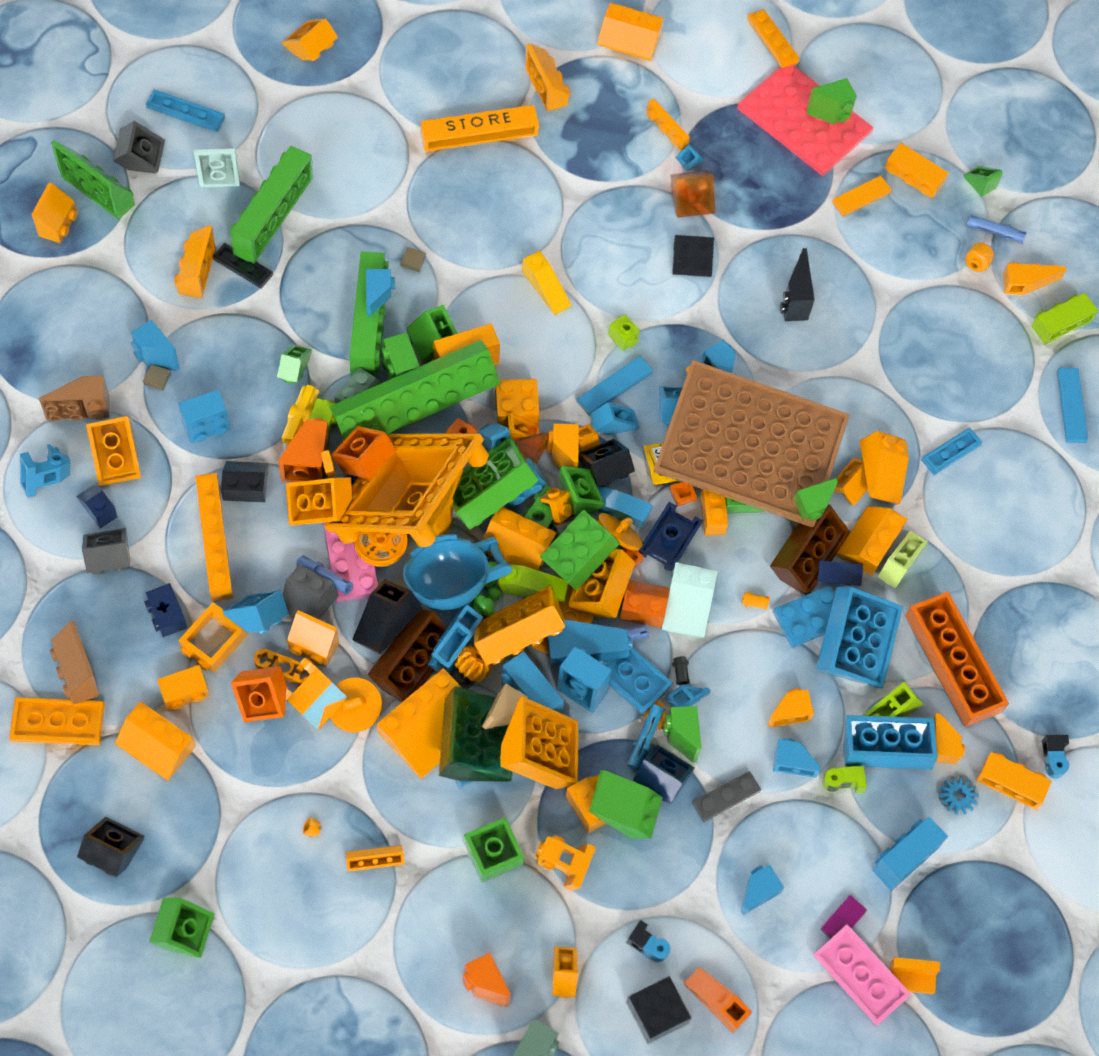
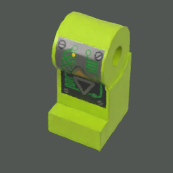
[822,766,867,793]

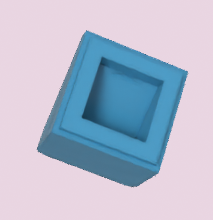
[675,144,704,171]

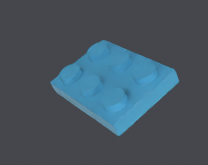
[773,585,835,648]
[604,648,673,716]

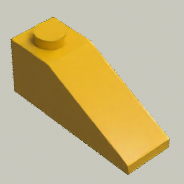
[522,250,571,316]

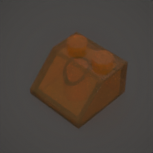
[671,170,715,217]

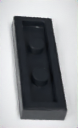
[212,242,273,289]

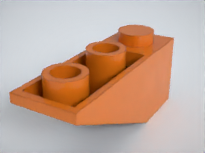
[683,967,752,1034]

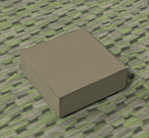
[400,247,426,272]
[143,364,171,391]

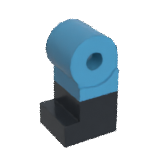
[1042,735,1069,779]
[626,919,670,962]

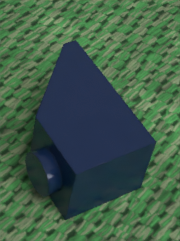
[76,485,118,528]

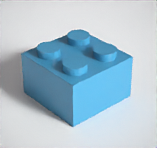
[178,390,230,443]

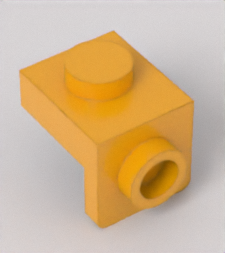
[540,488,574,524]

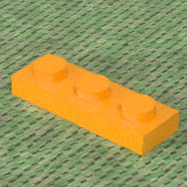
[646,98,690,151]

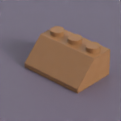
[49,621,99,705]

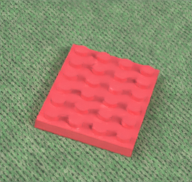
[737,65,873,176]

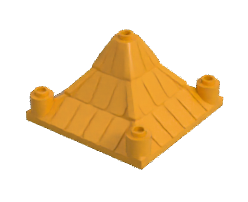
[324,434,489,547]

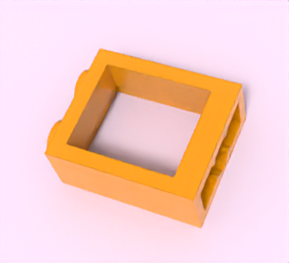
[178,602,248,673]

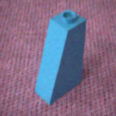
[547,620,633,666]

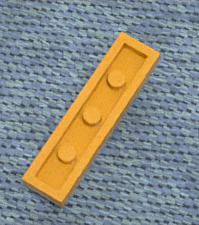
[747,9,799,68]

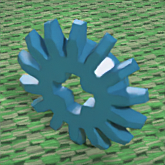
[939,776,979,815]

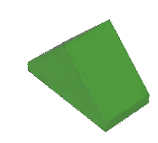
[963,166,1003,197]

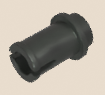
[672,656,690,685]

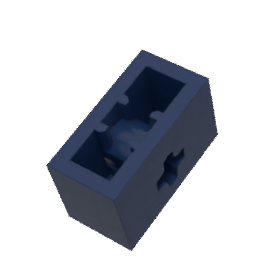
[144,583,187,637]

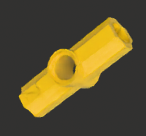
[282,385,320,445]

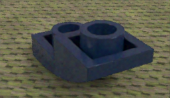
[818,561,863,586]

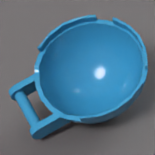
[403,534,512,610]

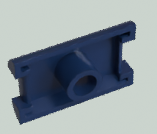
[638,502,704,571]

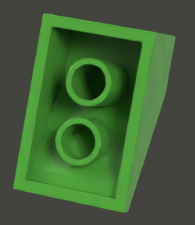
[589,770,663,839]

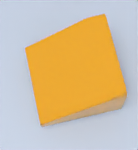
[578,424,600,451]

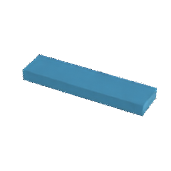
[146,89,225,132]
[577,356,653,416]
[1057,368,1088,443]

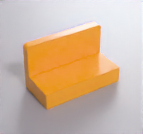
[834,458,868,505]
[890,957,940,994]

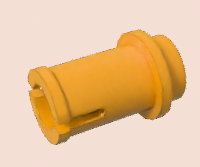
[742,591,770,610]

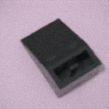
[352,579,423,654]

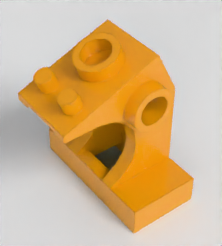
[535,835,596,891]

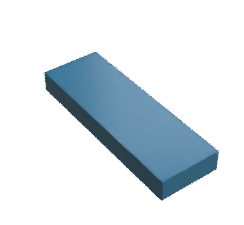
[921,427,983,475]

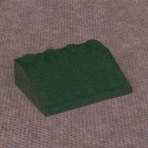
[439,686,512,782]

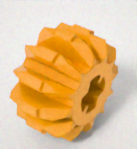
[455,645,493,682]

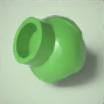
[470,587,501,617]

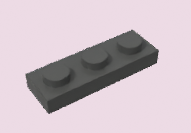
[692,771,761,823]

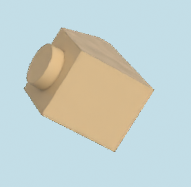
[482,684,529,729]

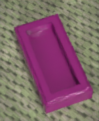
[820,895,867,939]

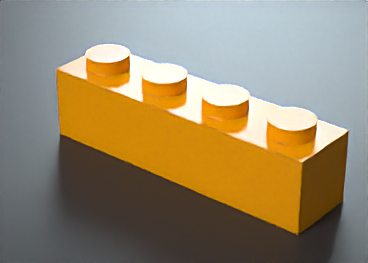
[346,845,404,871]

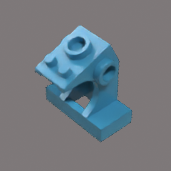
[20,444,71,498]

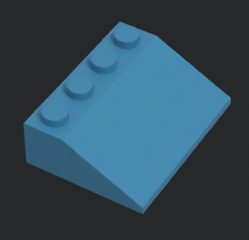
[816,587,903,689]

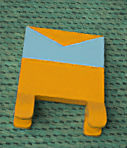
[286,658,349,730]

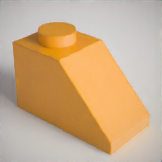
[768,688,814,728]
[933,713,965,764]
[552,946,578,998]

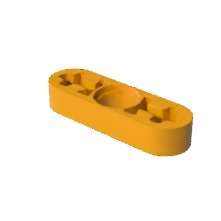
[254,649,310,686]

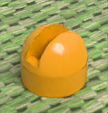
[303,817,322,837]

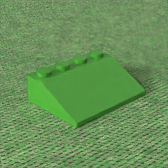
[51,140,135,220]
[453,436,539,529]

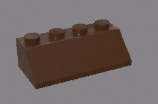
[770,504,850,595]
[367,609,447,702]

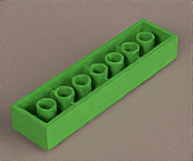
[329,340,501,441]

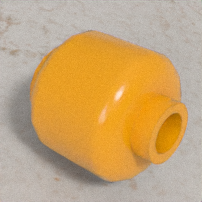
[965,243,994,272]

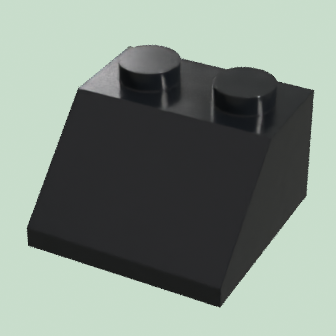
[578,439,635,487]
[221,461,269,502]
[77,816,145,877]

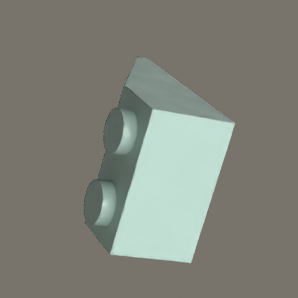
[194,149,240,187]
[662,562,718,639]

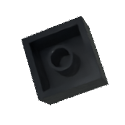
[626,976,691,1044]

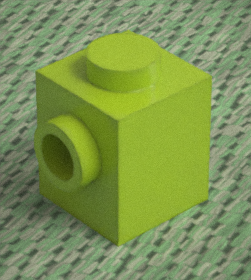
[608,314,640,351]
[309,398,336,434]

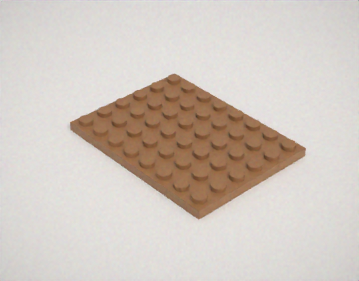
[653,360,850,527]

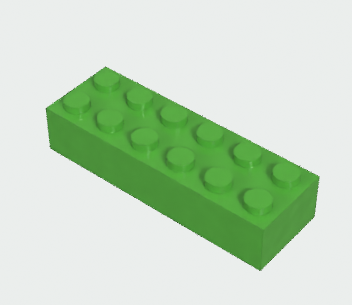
[230,145,313,263]
[349,251,389,377]

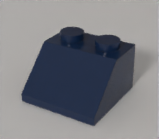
[633,744,695,804]

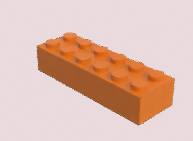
[905,592,1009,728]

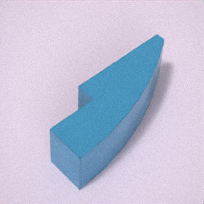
[597,486,653,529]
[431,604,483,669]

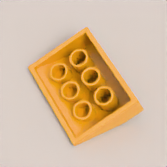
[474,585,565,666]
[377,668,485,779]
[500,697,578,789]

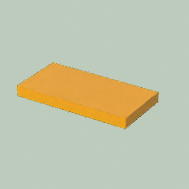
[9,697,105,746]

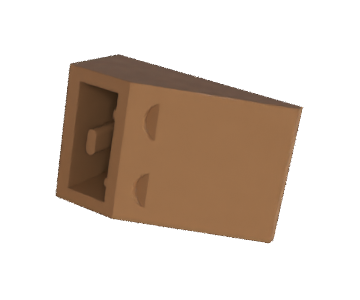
[39,375,110,421]

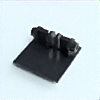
[672,235,714,277]

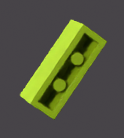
[1031,293,1099,344]

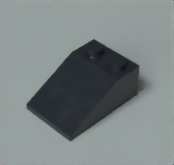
[780,248,815,321]

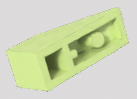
[878,531,928,588]

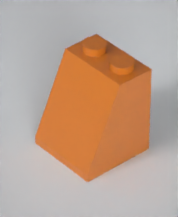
[279,418,329,482]

